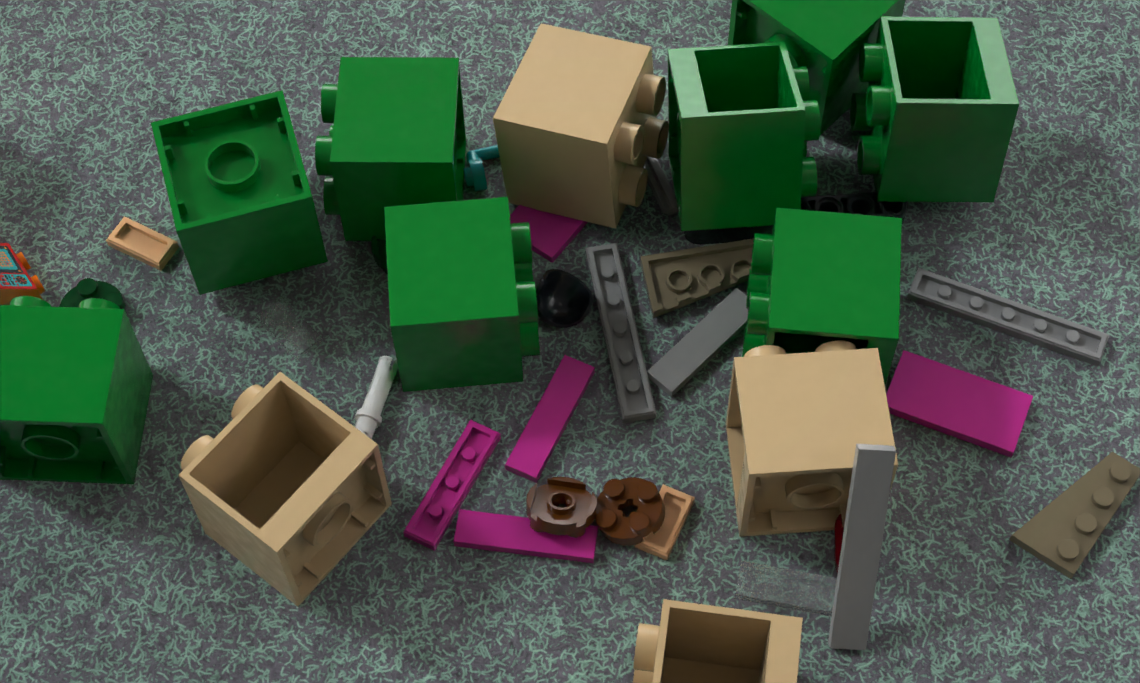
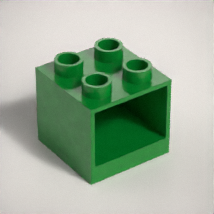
[728,0,906,135]
[850,16,1019,202]
[668,42,820,231]
[315,57,467,241]
[151,90,328,295]
[384,197,540,392]
[742,208,902,385]
[0,296,153,484]

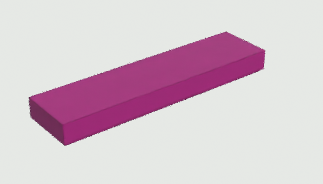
[505,355,595,483]
[403,420,501,551]
[453,509,598,563]

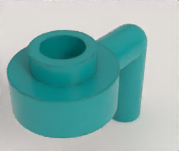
[463,145,500,192]

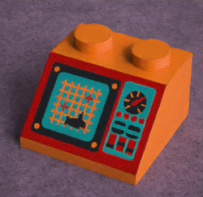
[0,243,46,305]

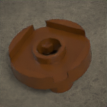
[526,477,597,538]
[595,477,665,546]

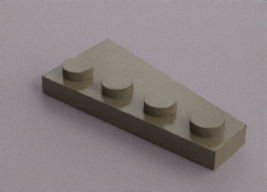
[640,239,754,318]
[1009,452,1140,579]

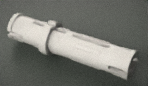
[355,356,398,439]

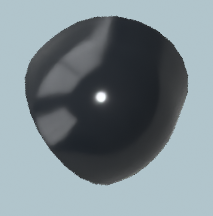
[536,269,593,328]

